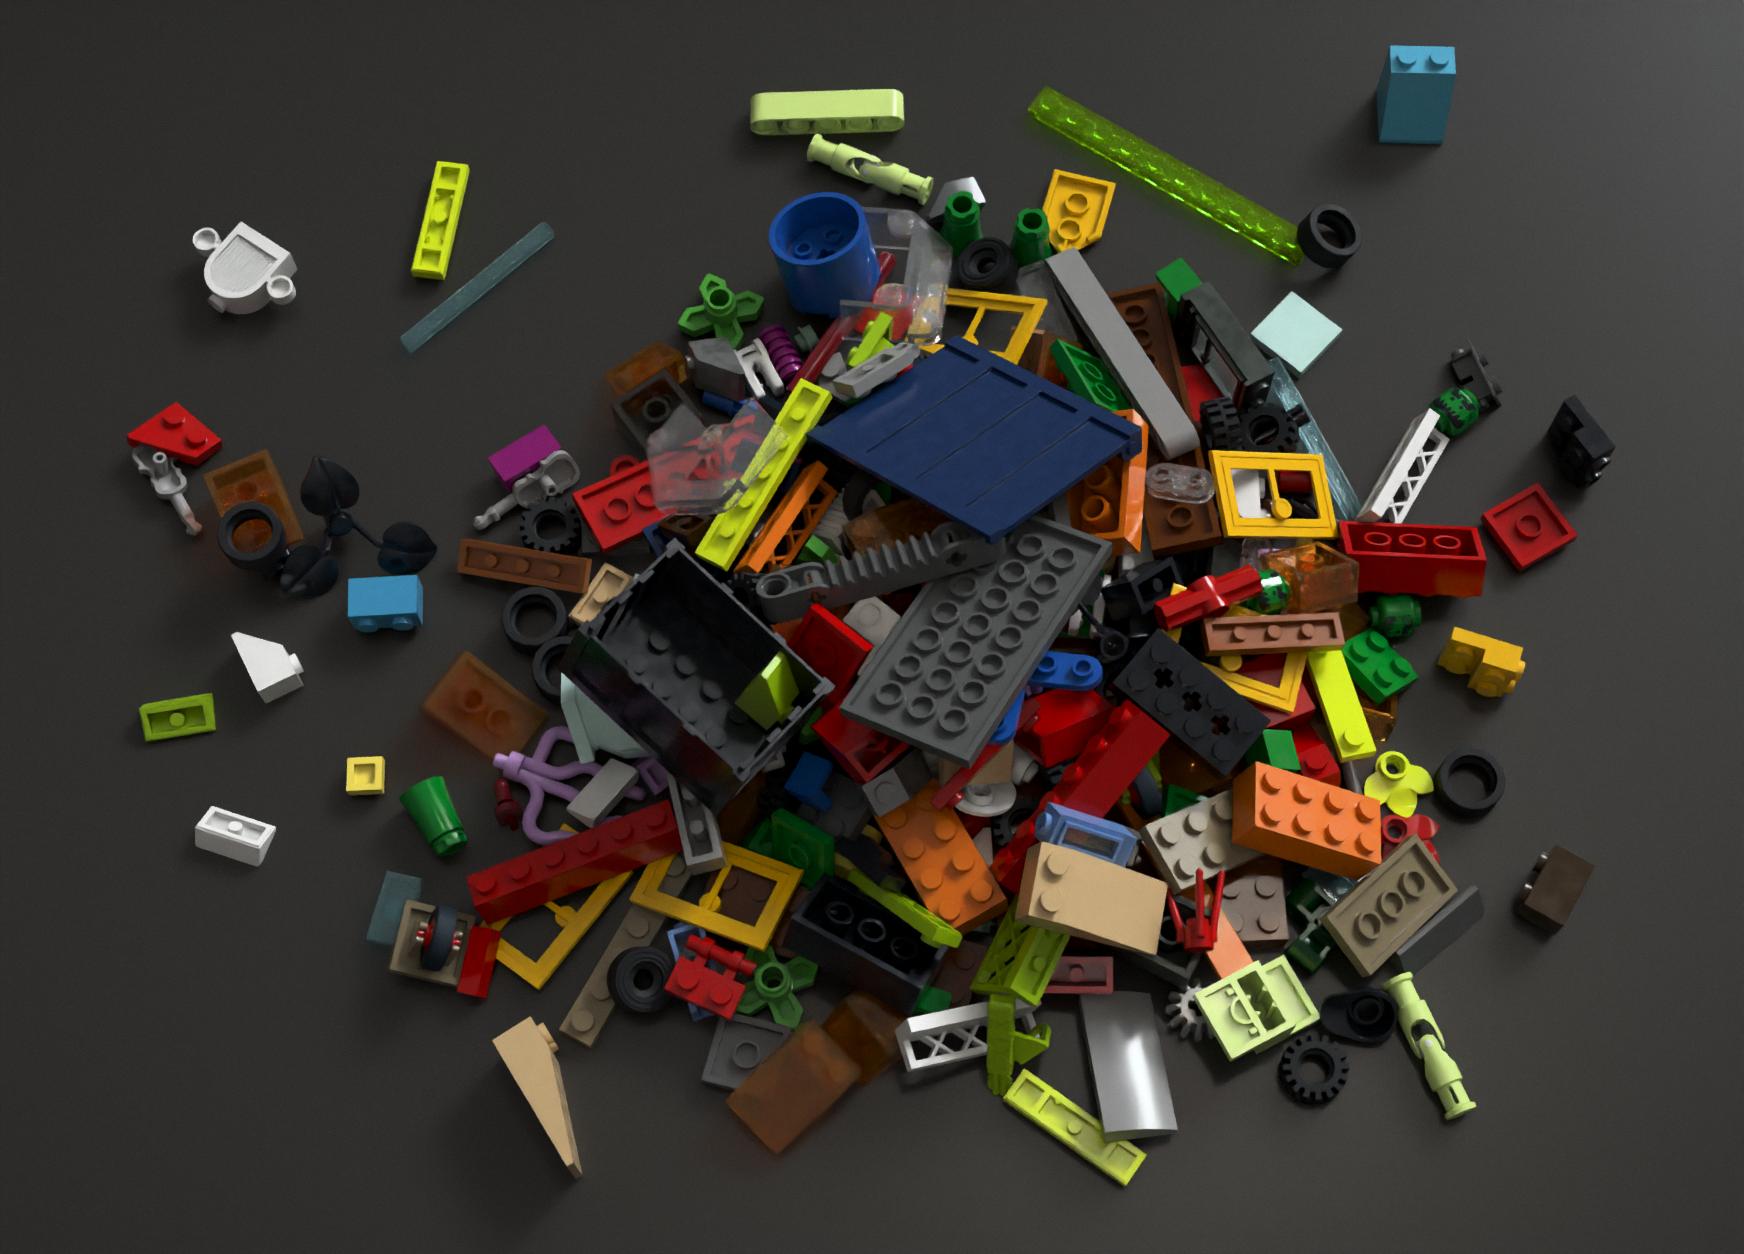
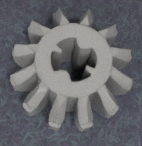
[1165,978,1215,1042]

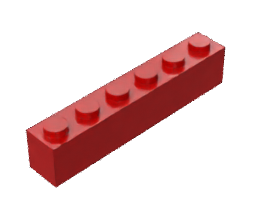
[989,699,1170,896]
[466,799,683,925]

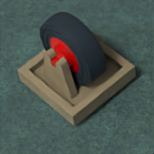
[387,899,476,988]

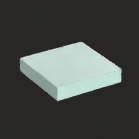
[1249,291,1342,378]

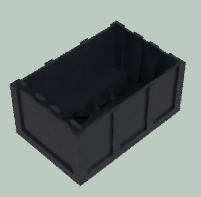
[557,538,835,816]

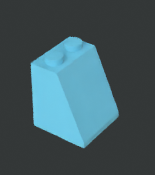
[1376,45,1456,144]

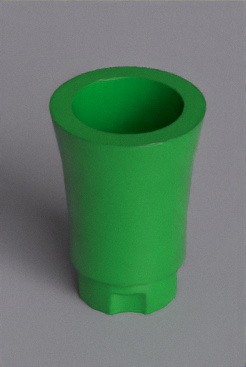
[939,191,983,258]
[1009,208,1052,274]
[399,776,469,858]

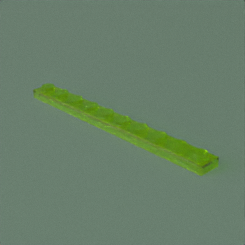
[1028,85,1306,267]

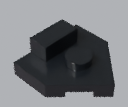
[834,833,907,893]

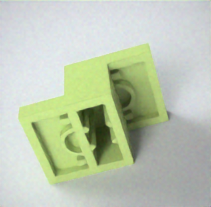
[1193,955,1321,1062]

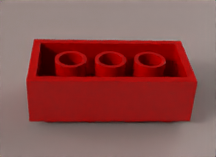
[1335,521,1487,598]

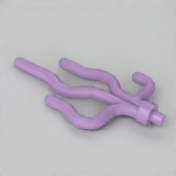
[493,726,646,846]

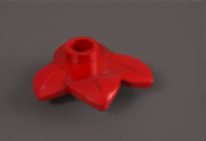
[1381,814,1440,864]

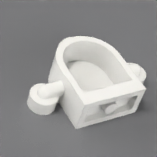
[193,222,298,314]

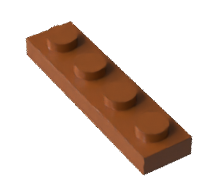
[457,539,592,594]
[1199,612,1346,657]

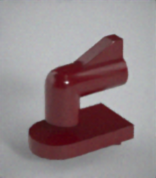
[493,779,524,831]

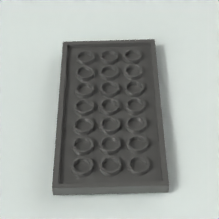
[839,514,1113,769]

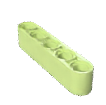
[750,89,904,135]

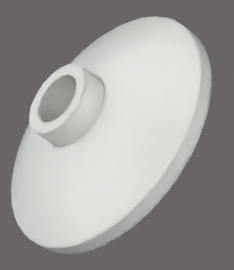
[956,782,1016,817]

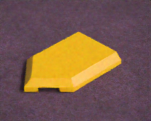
[1042,169,1116,253]

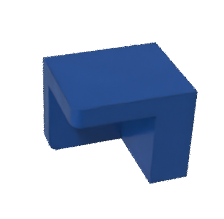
[784,751,834,814]

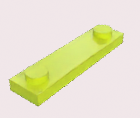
[411,161,470,280]
[1305,651,1377,763]
[1003,1068,1147,1187]

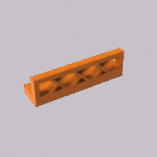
[733,460,838,574]

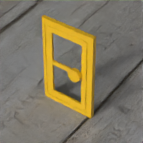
[903,286,1048,365]
[1208,450,1339,539]
[1161,583,1308,714]
[479,823,634,990]
[629,841,804,952]

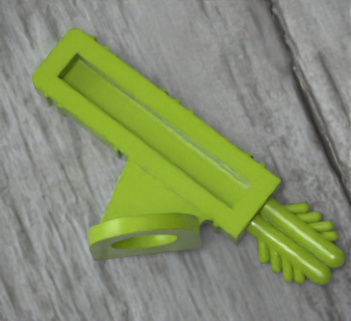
[986,994,1051,1096]

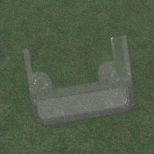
[840,207,953,346]
[647,397,788,515]

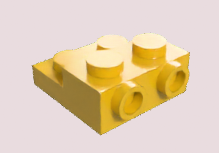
[1437,626,1525,697]

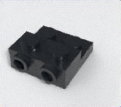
[1548,394,1616,488]

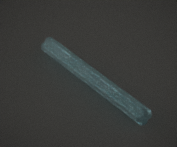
[400,222,554,352]
[1267,357,1362,521]

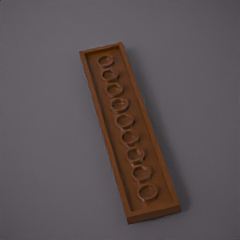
[1107,283,1223,558]

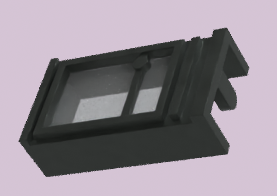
[1173,281,1275,418]

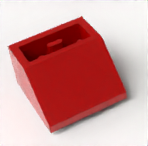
[810,693,910,783]

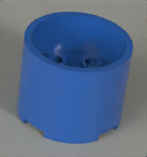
[769,192,882,319]

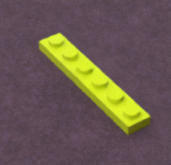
[694,378,833,572]

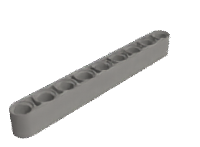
[1044,246,1200,461]

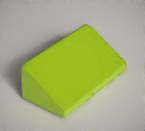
[139,693,216,742]

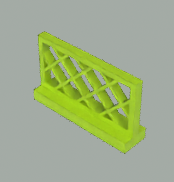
[969,895,1071,1006]

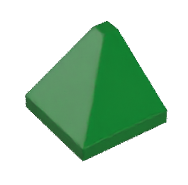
[740,817,772,858]

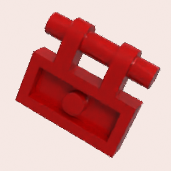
[664,934,757,1022]

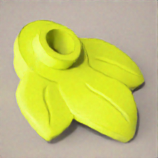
[1364,751,1434,819]

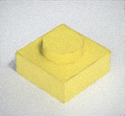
[346,756,385,796]

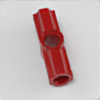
[1153,565,1263,633]

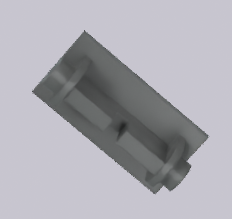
[1450,340,1502,411]

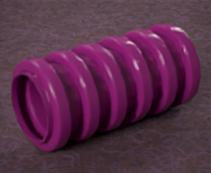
[758,324,802,386]

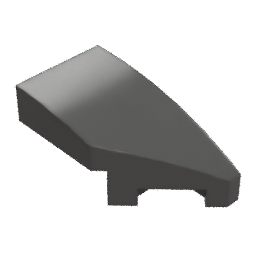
[925,177,986,225]

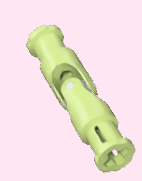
[807,134,934,205]
[1381,972,1477,1121]

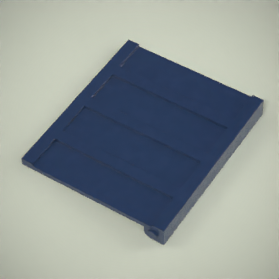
[806,335,1142,545]

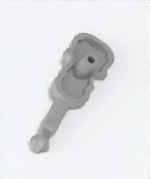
[132,444,202,536]
[473,450,580,530]

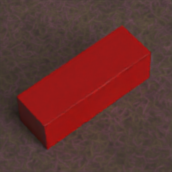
[457,925,502,998]

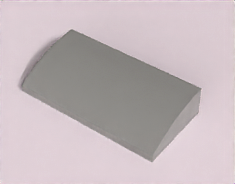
[1078,991,1178,1143]

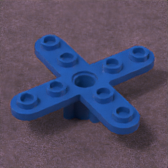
[987,651,1103,746]

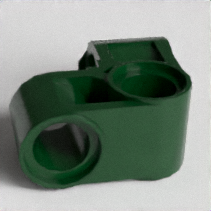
[1284,878,1338,976]

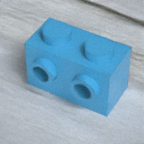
[348,575,423,633]

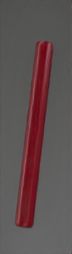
[786,251,896,396]

